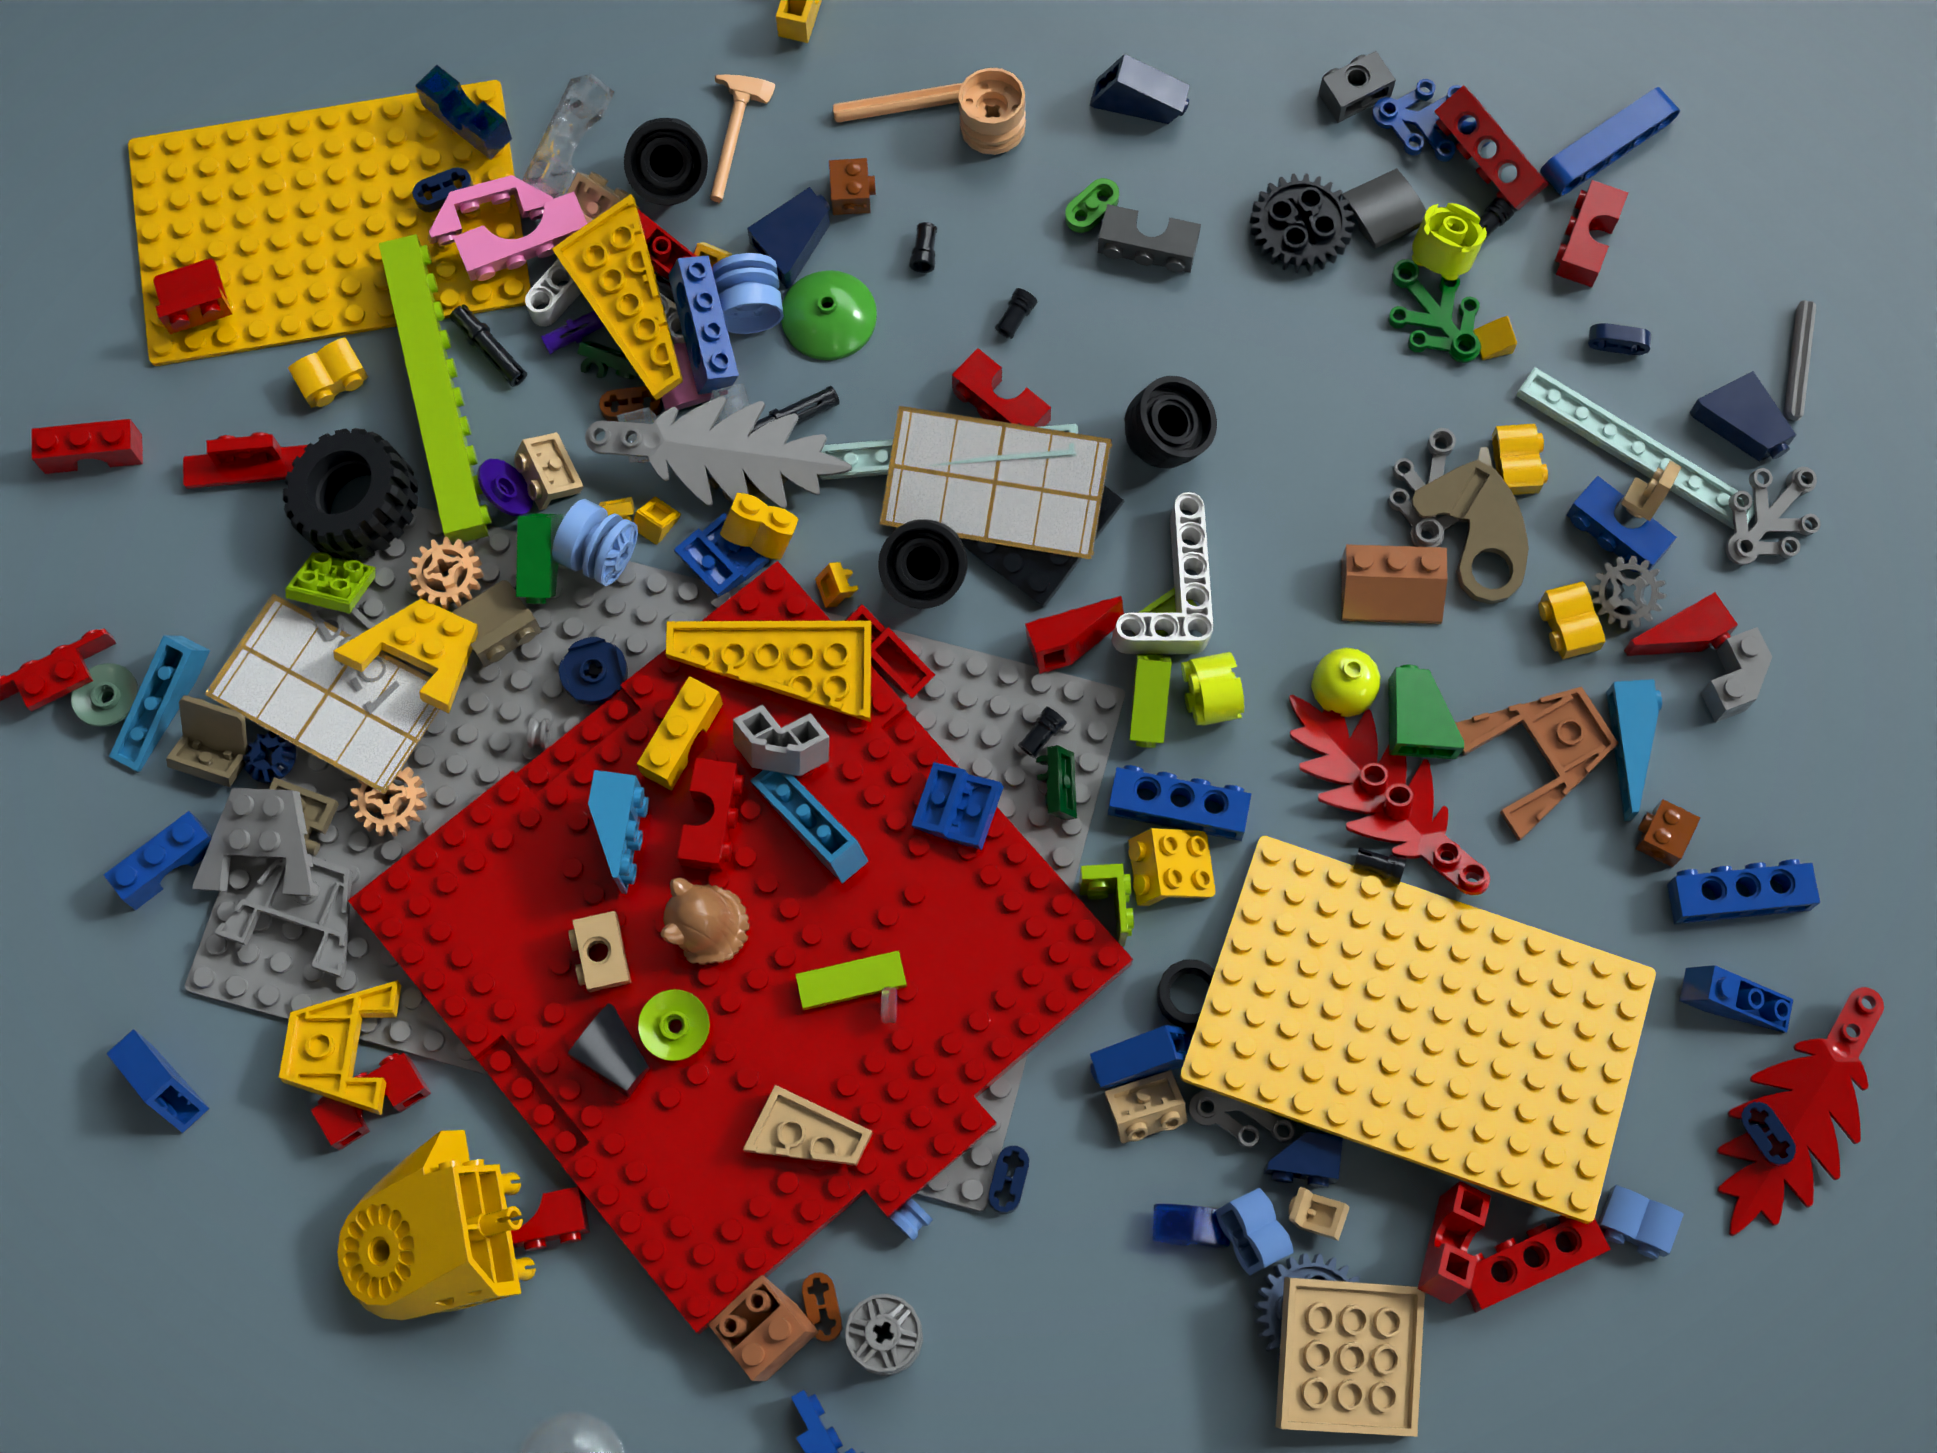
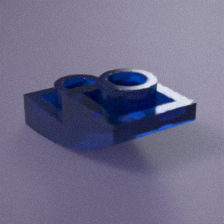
[1152,1204,1230,1249]

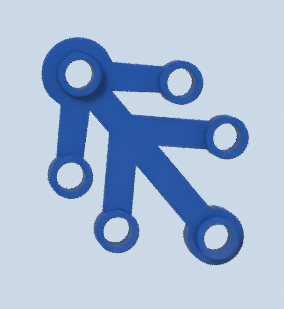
[1372,79,1490,162]

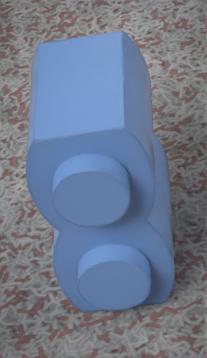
[1598,1185,1684,1259]
[1216,1188,1294,1275]

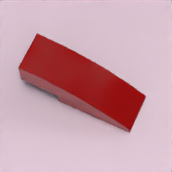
[844,604,935,699]

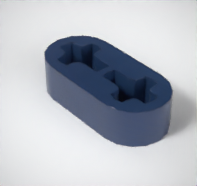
[412,167,473,212]
[1588,323,1651,355]
[1741,1102,1796,1166]
[989,1146,1029,1214]

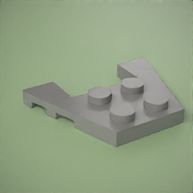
[192,788,318,897]
[215,857,353,978]

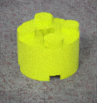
[1412,203,1487,281]
[1181,652,1244,726]

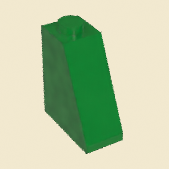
[516,513,563,604]
[1388,664,1464,759]

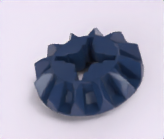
[242,731,296,783]

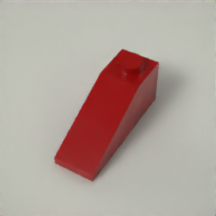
[1624,592,1738,656]

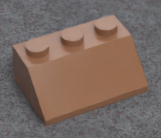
[1341,544,1447,624]

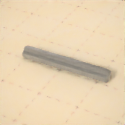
[1784,300,1816,421]

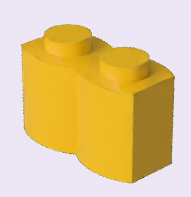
[288,337,368,408]
[1492,424,1548,495]
[720,493,798,560]
[1538,581,1606,660]

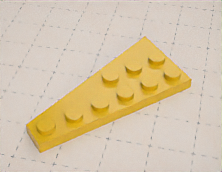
[552,194,683,400]
[666,621,872,722]

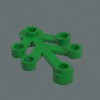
[1388,259,1481,363]

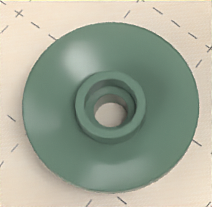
[71,663,139,727]

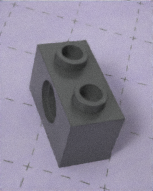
[1319,51,1396,123]

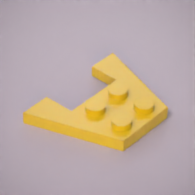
[333,599,478,713]
[279,980,402,1115]

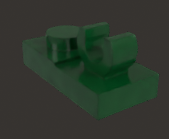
[577,341,639,379]
[1036,745,1077,821]

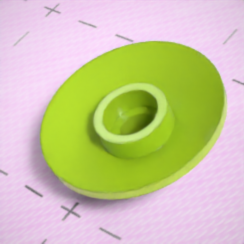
[638,989,710,1061]

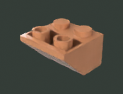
[708,1275,819,1381]

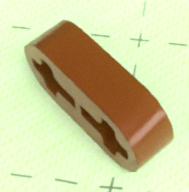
[599,386,662,422]
[802,1272,843,1342]

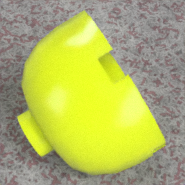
[1311,647,1381,717]

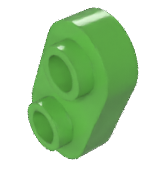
[1065,178,1119,233]

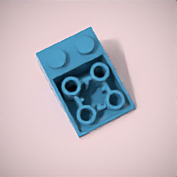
[588,770,649,894]

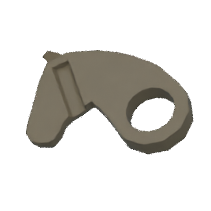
[1411,447,1529,605]

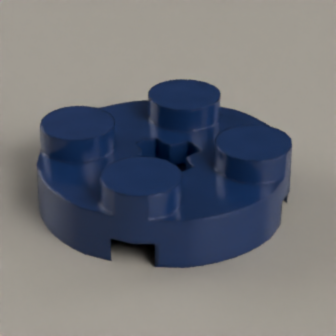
[559,637,628,705]

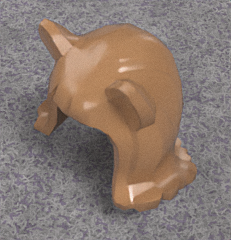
[661,878,750,965]

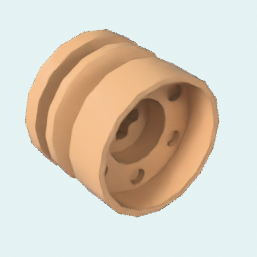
[959,68,1026,155]

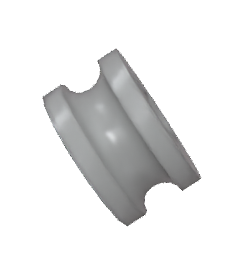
[527,717,550,749]

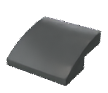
[1342,168,1427,249]

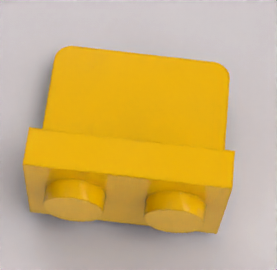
[1128,828,1216,906]

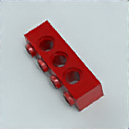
[1434,85,1549,210]
[1466,1215,1611,1313]

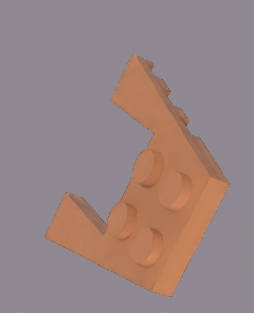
[1455,686,1618,841]

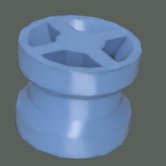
[889,1199,933,1241]

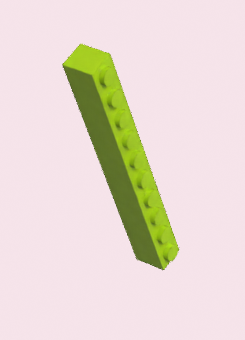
[379,234,492,545]

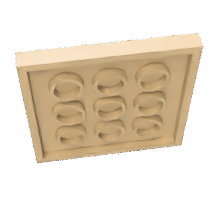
[1275,1277,1425,1437]

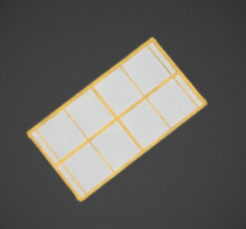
[880,406,1112,560]
[205,594,440,794]

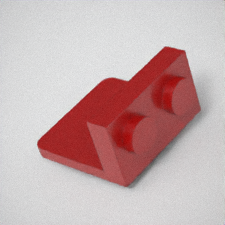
[153,259,232,335]

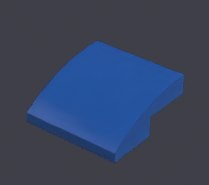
[674,512,770,597]
[911,762,1004,850]

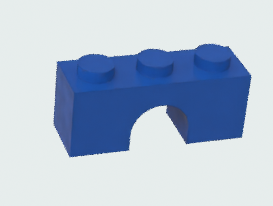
[1566,476,1677,574]
[104,811,212,910]

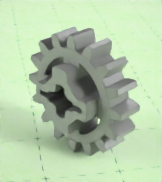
[1591,556,1667,628]

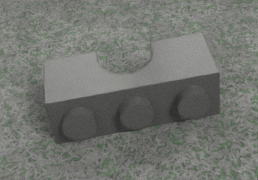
[1097,204,1201,273]

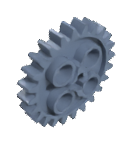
[1254,1253,1360,1362]

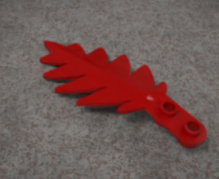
[1289,695,1490,895]
[1717,987,1884,1236]

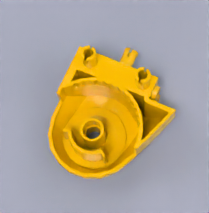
[337,1130,536,1320]

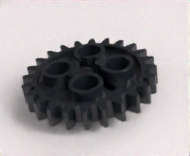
[1249,173,1354,273]

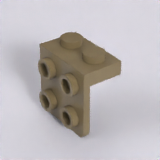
[452,580,542,667]
[166,695,248,787]

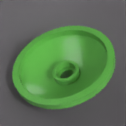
[781,270,877,360]

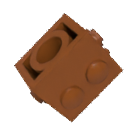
[829,158,876,215]
[1635,799,1700,867]

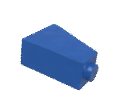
[1090,1025,1192,1088]
[106,1029,210,1133]

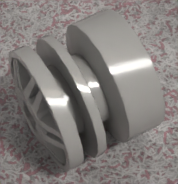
[845,1294,923,1376]

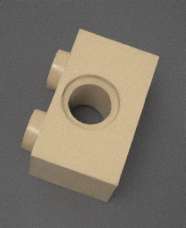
[568,911,631,992]

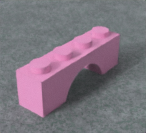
[453,191,587,281]

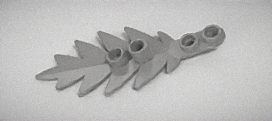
[585,396,852,509]

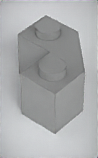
[1701,627,1772,723]
[733,704,829,776]

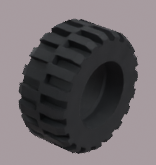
[283,428,418,561]

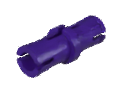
[541,311,605,354]

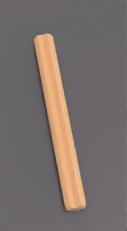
[833,83,963,122]

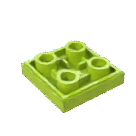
[285,552,376,614]

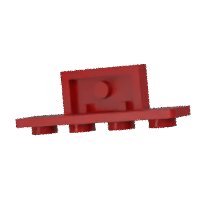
[183,432,307,489]
[0,628,116,712]

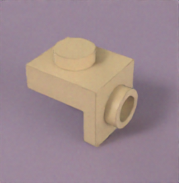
[1289,1187,1350,1241]

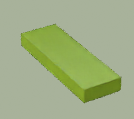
[795,950,907,1010]

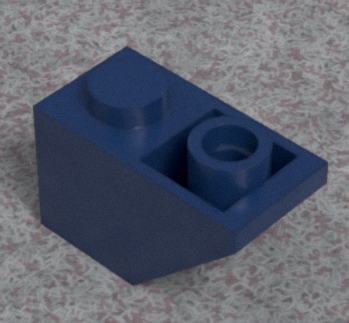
[1264,1131,1343,1188]

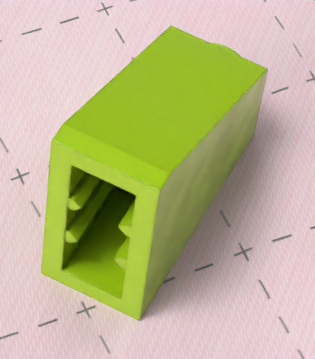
[1129,654,1172,748]

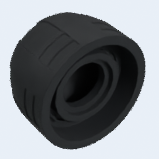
[624,118,708,205]
[1124,376,1217,468]
[878,519,968,609]

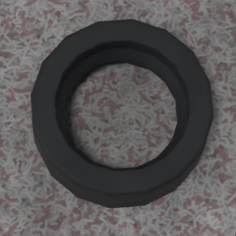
[1157,960,1215,1029]

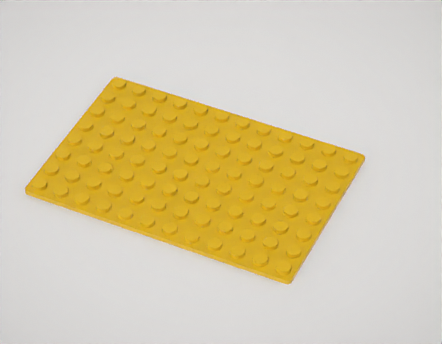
[128,80,531,366]
[1180,836,1656,1224]

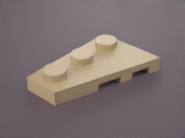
[743,1085,873,1166]

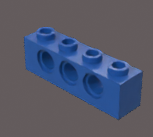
[668,255,739,395]
[1108,765,1252,841]
[1667,859,1820,924]

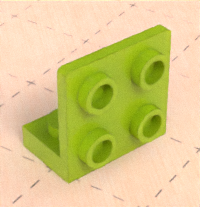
[1079,864,1134,946]

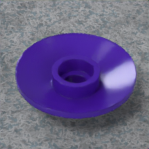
[477,459,533,516]

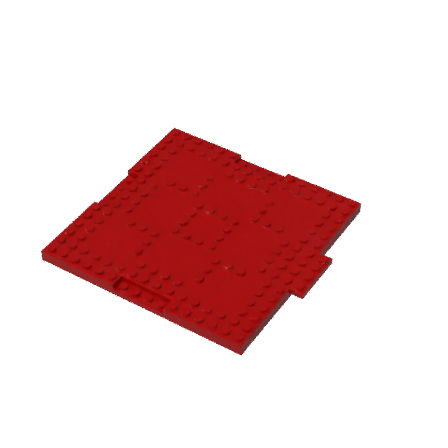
[348,561,1133,1335]

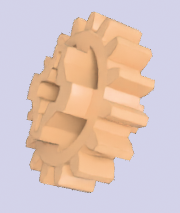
[408,537,484,610]
[350,767,427,837]

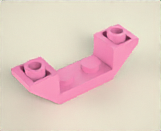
[428,175,553,246]

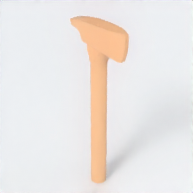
[710,74,775,202]

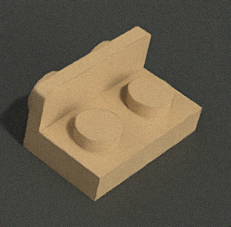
[566,171,640,223]
[514,432,584,510]
[1621,461,1681,521]
[1105,1070,1188,1143]

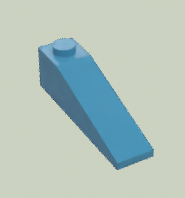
[109,635,210,772]
[1606,679,1662,821]
[750,770,869,883]

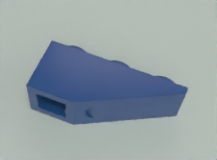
[1679,965,1793,1033]

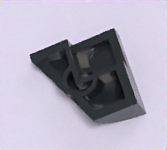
[568,1003,649,1098]

